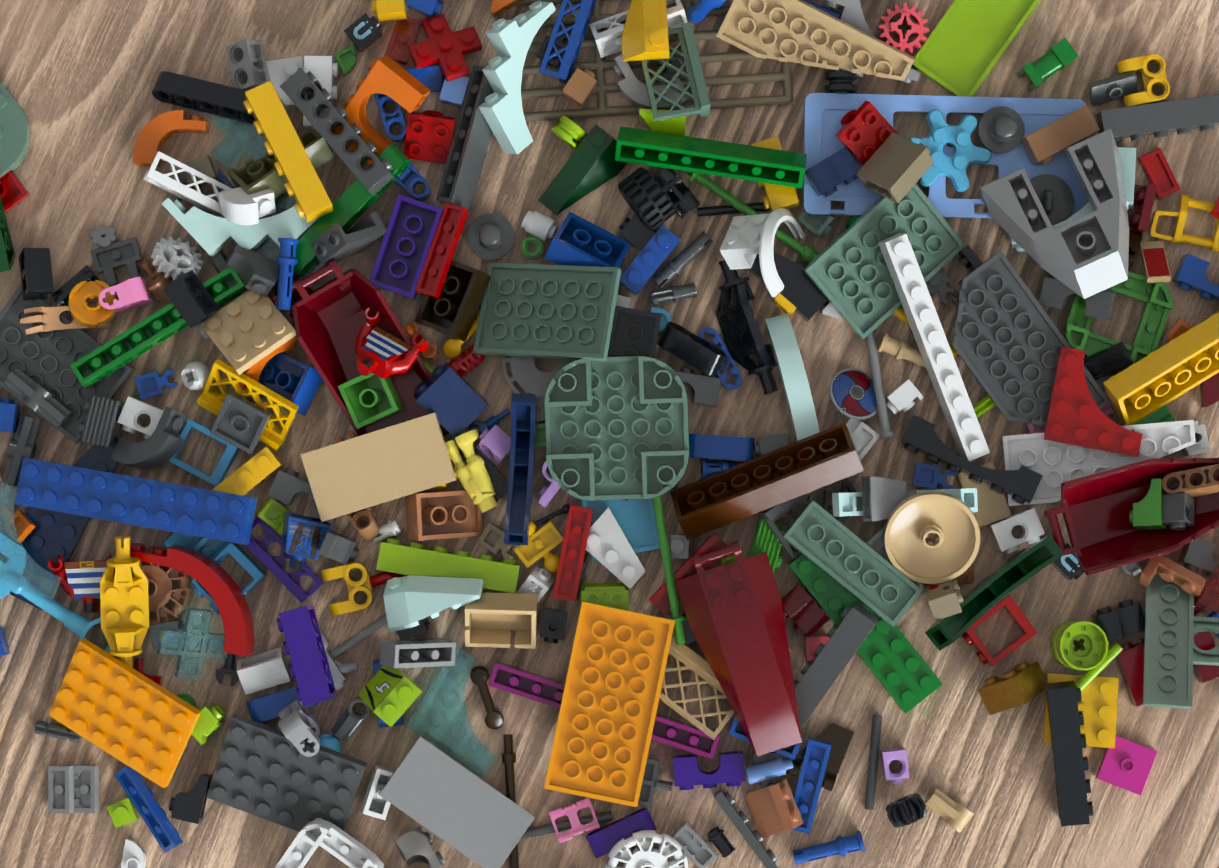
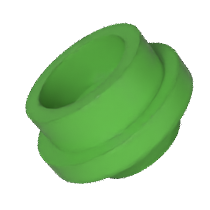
[520,236,544,259]

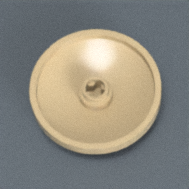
[884,491,980,584]

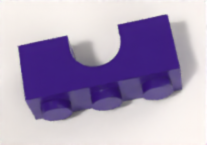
[672,751,746,790]

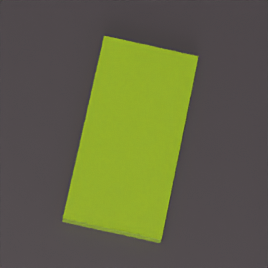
[912,0,1040,97]

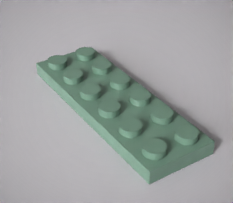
[782,500,923,627]

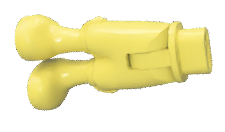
[445,429,498,513]

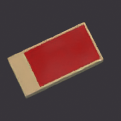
[1139,241,1171,283]

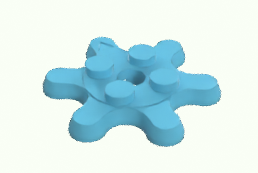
[909,109,991,192]

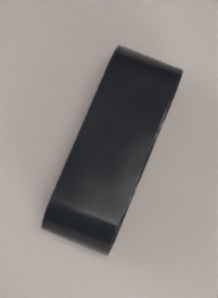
[658,322,726,376]

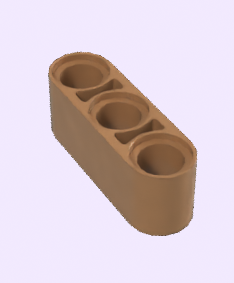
[1162,464,1219,497]

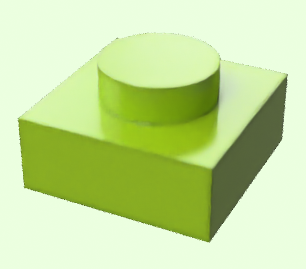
[107,797,139,828]

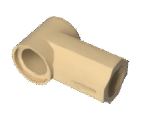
[925,788,974,833]

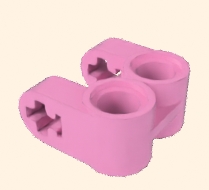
[99,277,153,313]

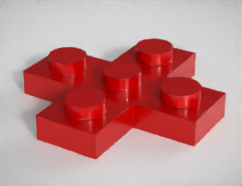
[408,14,482,82]

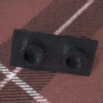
[52,265,101,313]

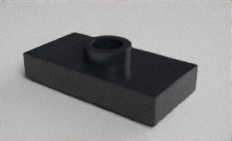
[1084,341,1133,381]

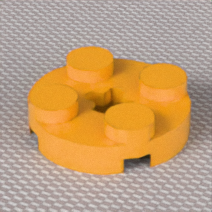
[69,280,116,328]

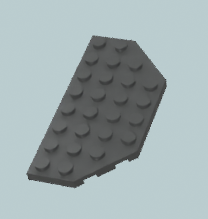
[951,250,1110,426]

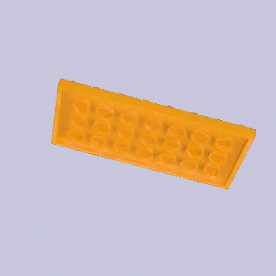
[544,601,675,807]

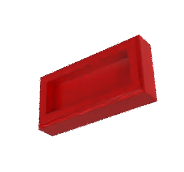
[1137,147,1180,200]

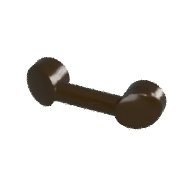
[470,666,504,729]

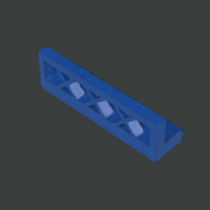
[539,0,597,84]

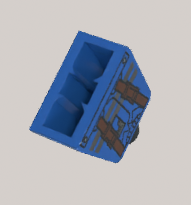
[281,511,332,570]

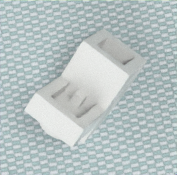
[219,187,276,225]

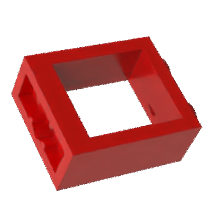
[962,595,1038,667]

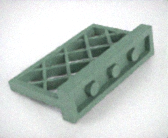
[641,22,711,121]

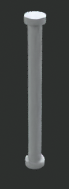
[866,329,894,439]

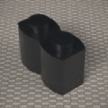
[1091,599,1145,642]

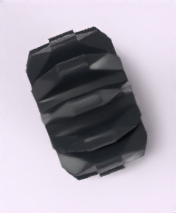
[886,793,928,828]

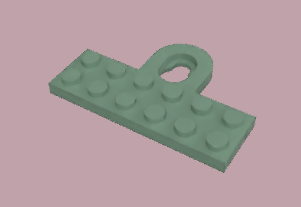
[1143,574,1219,709]

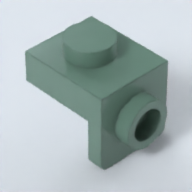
[797,211,834,238]

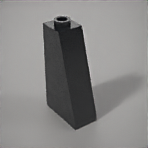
[748,252,827,322]

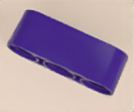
[585,807,657,858]

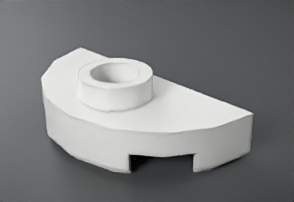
[121,838,146,868]

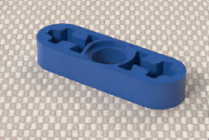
[698,328,742,390]

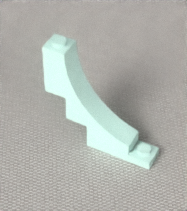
[162,197,320,257]

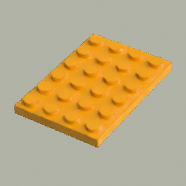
[48,638,201,788]

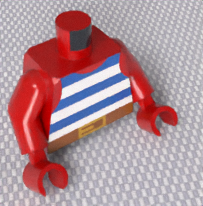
[355,307,428,379]
[48,552,115,613]

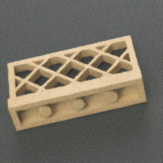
[659,636,734,740]

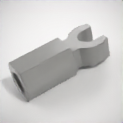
[1118,562,1141,576]

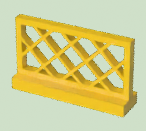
[196,359,299,451]

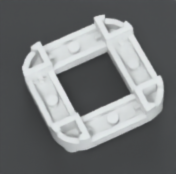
[275,818,384,868]

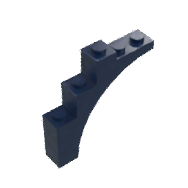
[504,393,537,545]

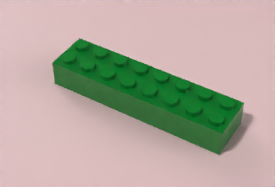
[787,553,943,713]

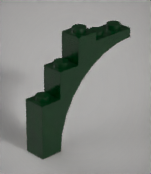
[925,535,1064,651]

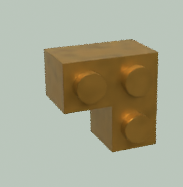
[978,661,1048,715]

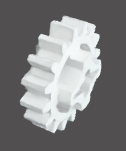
[151,236,203,281]

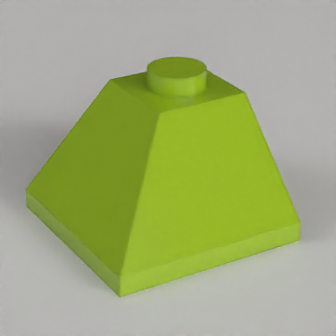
[639,109,686,136]

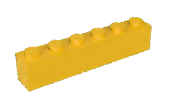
[243,81,333,223]

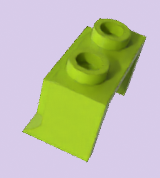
[581,583,629,610]
[192,703,227,745]

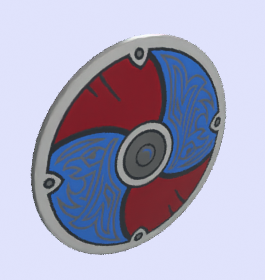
[829,368,878,420]

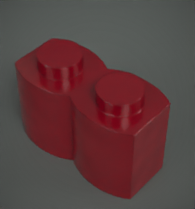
[781,583,830,637]

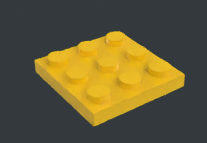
[1043,672,1119,748]

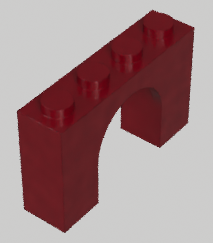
[1115,631,1219,707]

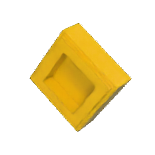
[772,293,797,316]

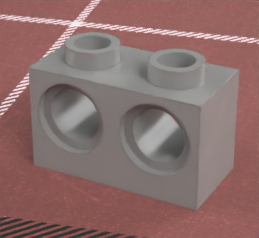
[226,39,270,91]

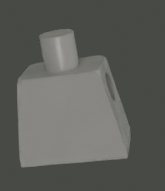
[862,476,917,522]

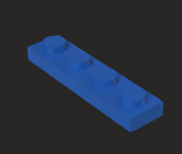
[792,737,832,834]
[114,766,183,853]

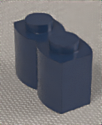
[805,147,860,197]

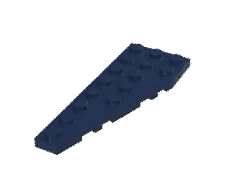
[0,437,119,611]

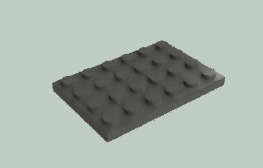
[0,285,134,444]
[206,714,367,832]

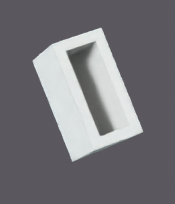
[236,647,290,695]

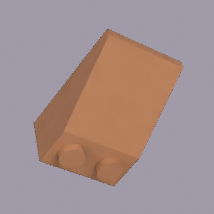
[405,490,483,541]

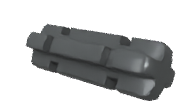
[34,721,81,742]

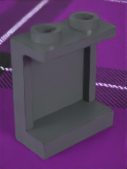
[311,211,387,265]

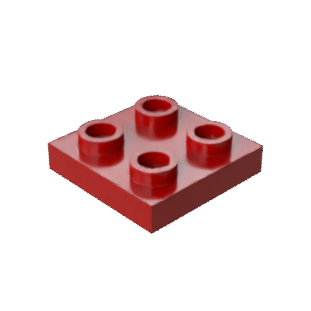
[835,100,898,166]
[404,110,455,164]

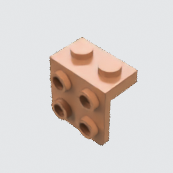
[745,779,803,838]

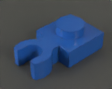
[134,370,178,400]
[912,462,955,489]

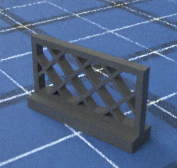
[758,478,857,559]

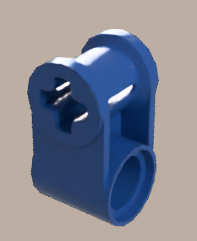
[395,163,431,201]

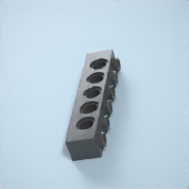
[280,68,394,195]

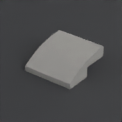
[48,765,99,814]

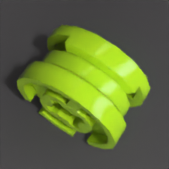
[551,115,587,150]

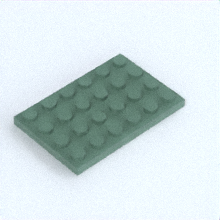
[803,184,966,340]
[473,262,622,361]

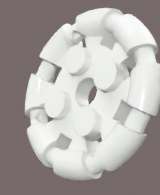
[604,830,688,868]

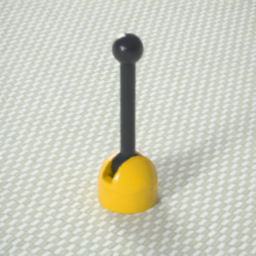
[529,504,570,537]

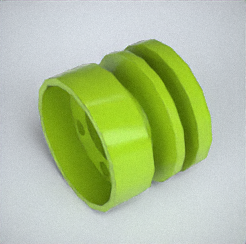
[1050,620,1109,671]

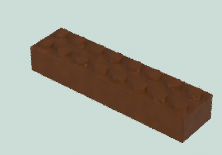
[670,423,864,540]

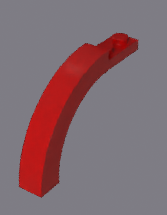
[130,543,254,657]

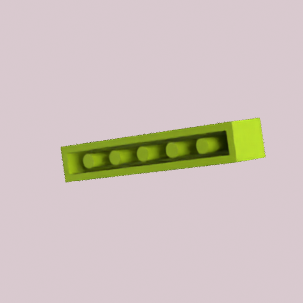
[376,538,521,593]

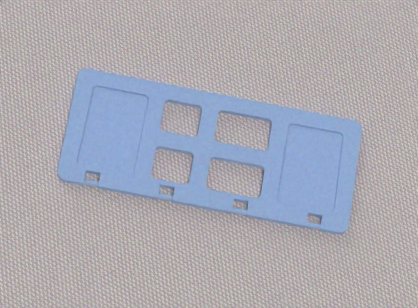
[803,93,1086,219]

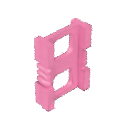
[549,798,601,843]

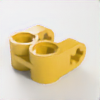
[1117,54,1170,107]
[321,563,374,616]

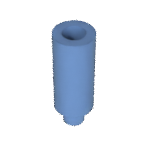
[745,758,794,784]

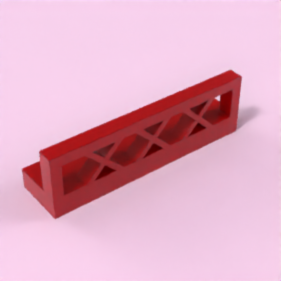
[415,202,469,299]
[553,505,594,602]
[649,532,728,616]

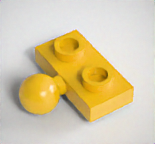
[513,521,564,572]

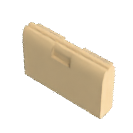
[957,461,1012,527]

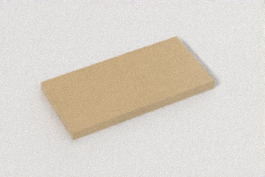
[300,412,457,522]

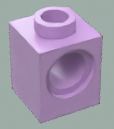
[476,425,511,466]
[880,747,910,784]

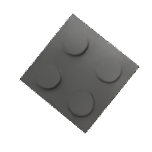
[210,391,272,455]

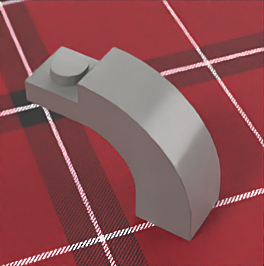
[612,54,689,110]

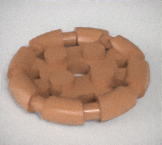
[131,546,192,630]

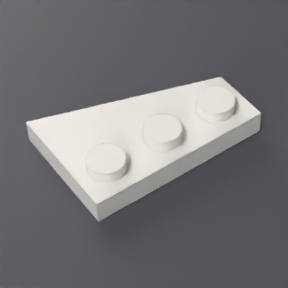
[586,507,646,589]

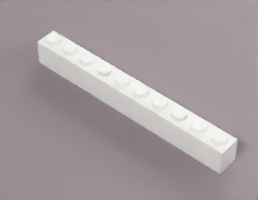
[878,233,990,462]

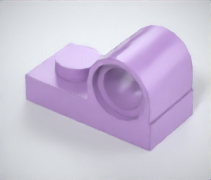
[537,461,561,508]

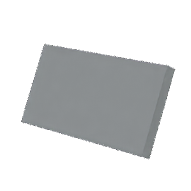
[379,736,535,868]

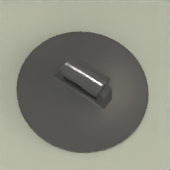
[1030,175,1074,226]

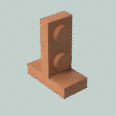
[1139,553,1206,596]

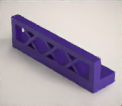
[244,517,324,603]

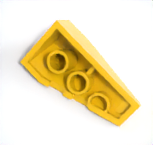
[621,0,670,62]

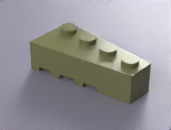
[226,128,334,199]

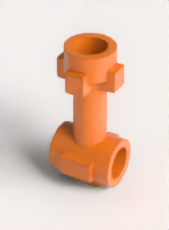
[403,322,439,360]

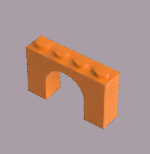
[334,55,431,165]

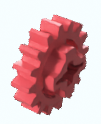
[878,3,929,54]

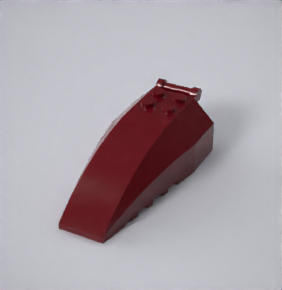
[676,540,802,756]

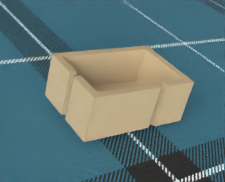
[465,592,537,649]

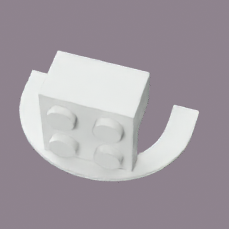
[720,208,805,297]

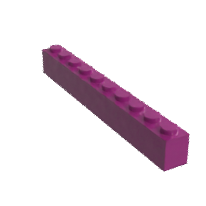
[488,661,720,759]

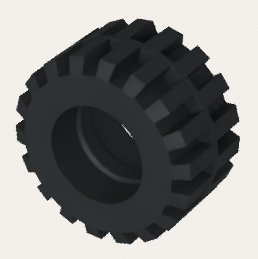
[618,167,676,231]

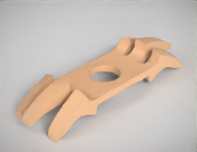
[20,303,109,335]

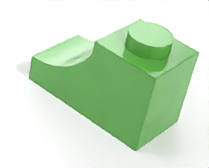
[1129,479,1167,530]

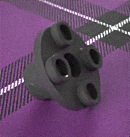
[977,106,1025,154]
[468,213,515,260]

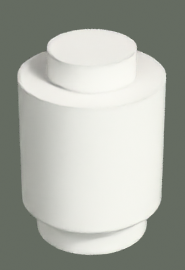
[521,210,558,241]

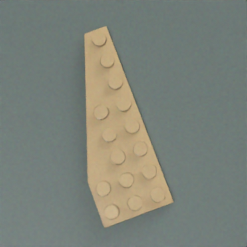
[716,0,916,81]

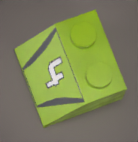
[358,665,424,727]

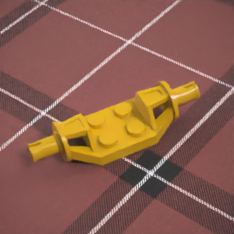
[100,535,149,668]

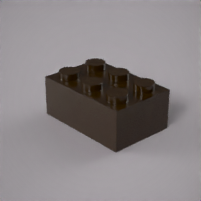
[414,261,491,342]

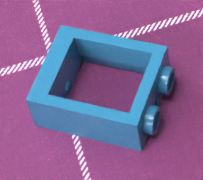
[168,419,240,486]
[191,542,267,615]

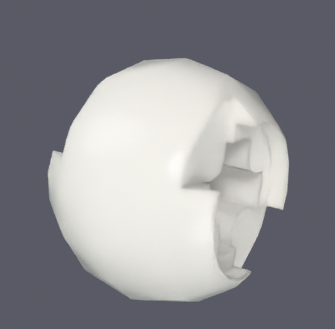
[181,361,210,391]

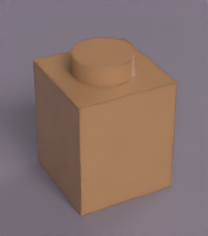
[562,68,597,107]

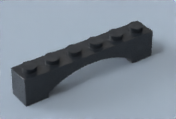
[901,415,1043,505]

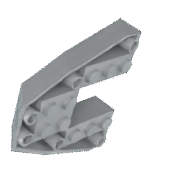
[980,129,1129,299]

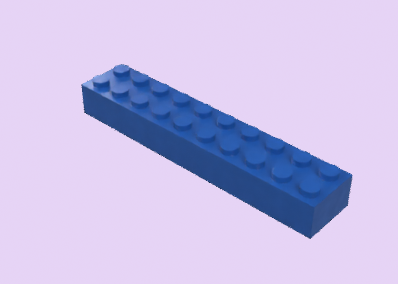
[15,457,257,545]

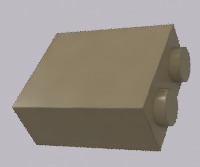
[857,133,934,204]

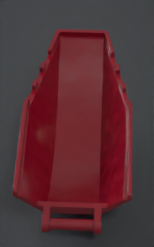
[1043,458,1219,575]

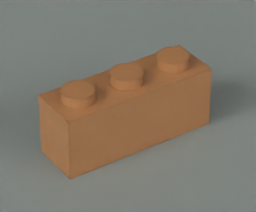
[1021,105,1100,165]

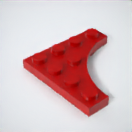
[1044,347,1143,457]

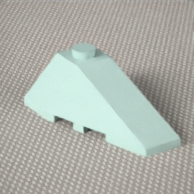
[383,575,484,632]

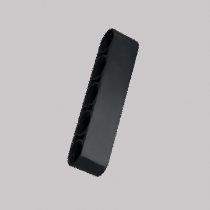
[152,71,256,124]

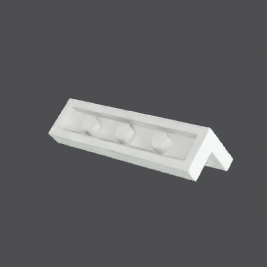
[589,0,688,58]
[143,151,232,218]

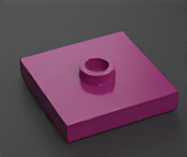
[1095,736,1157,795]

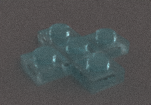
[211,115,267,170]
[157,608,227,680]

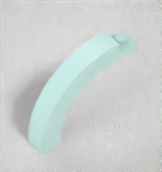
[765,313,820,442]
[832,488,978,517]

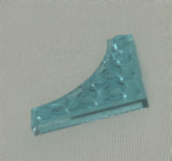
[0,482,62,600]
[405,646,496,777]

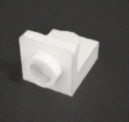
[517,566,555,604]

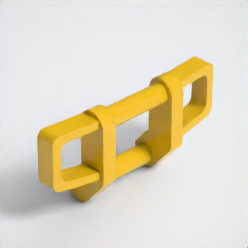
[1149,194,1219,252]

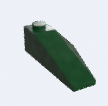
[538,124,628,215]

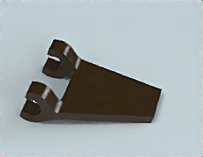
[786,723,854,791]

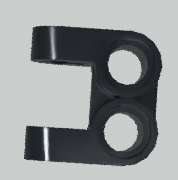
[655,168,700,219]

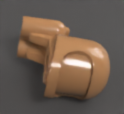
[139,256,173,302]

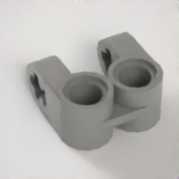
[278,699,320,757]

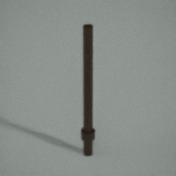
[502,734,519,868]

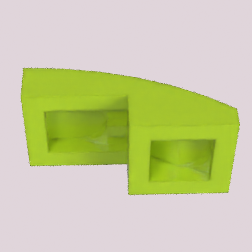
[256,497,292,535]

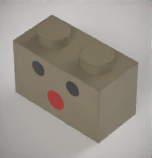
[923,578,964,621]

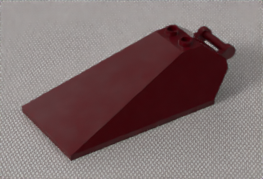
[292,258,449,436]

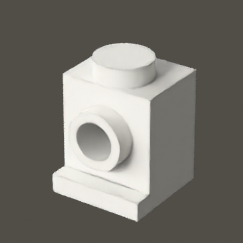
[885,379,923,415]
[1182,421,1212,456]

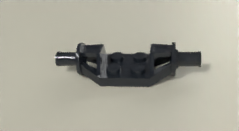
[716,260,779,395]

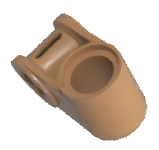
[347,507,379,540]

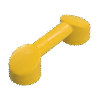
[443,309,481,358]

